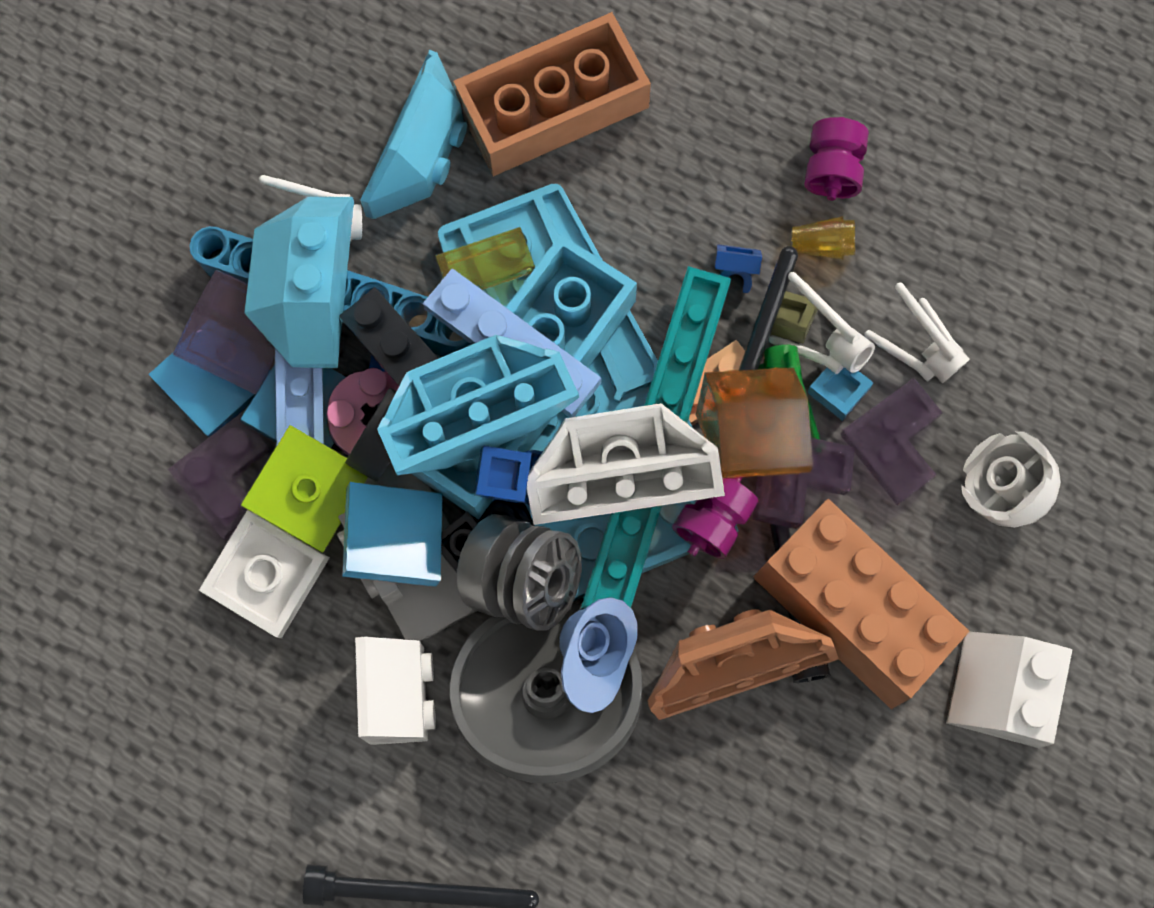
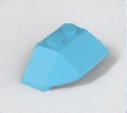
[360,50,467,219]
[244,197,354,368]
[377,335,579,475]

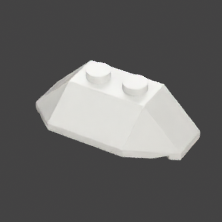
[527,403,725,525]

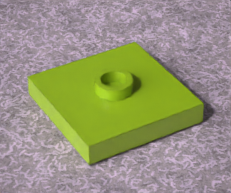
[241,425,368,553]

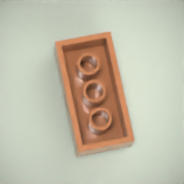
[453,12,651,177]
[753,499,970,709]

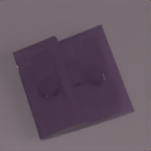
[173,270,275,394]

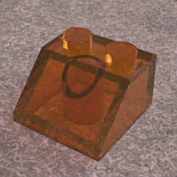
[695,368,813,478]

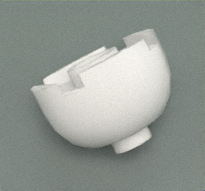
[961,431,1061,528]

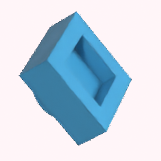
[807,368,873,421]

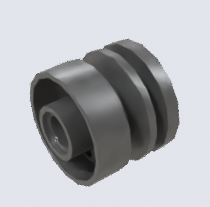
[457,514,582,631]

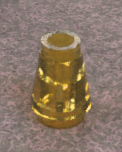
[792,216,855,260]

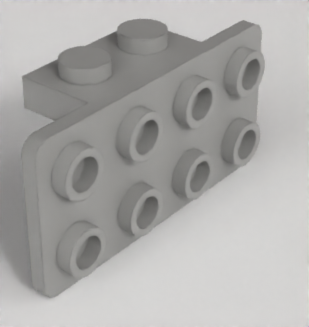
[337,462,477,642]

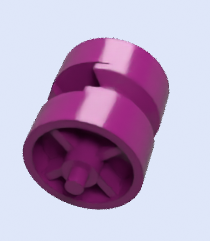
[804,117,869,201]
[672,472,759,559]

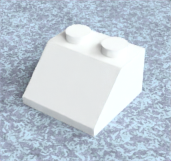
[946,632,1072,748]
[355,637,436,745]

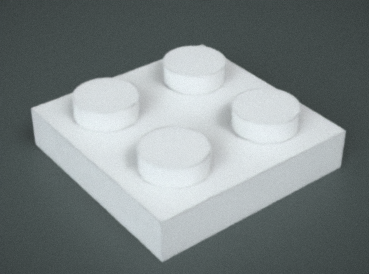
[199,510,330,638]

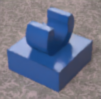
[715,244,762,293]
[474,446,532,503]

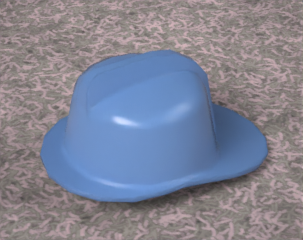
[559,597,637,713]

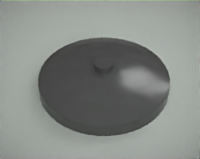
[450,603,643,784]

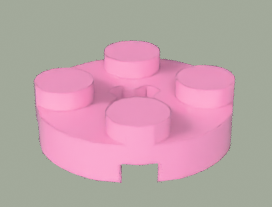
[326,368,399,456]

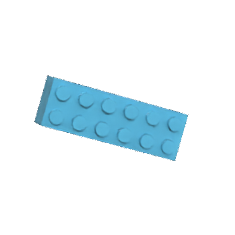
[410,234,637,520]

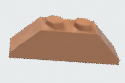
[648,609,839,720]

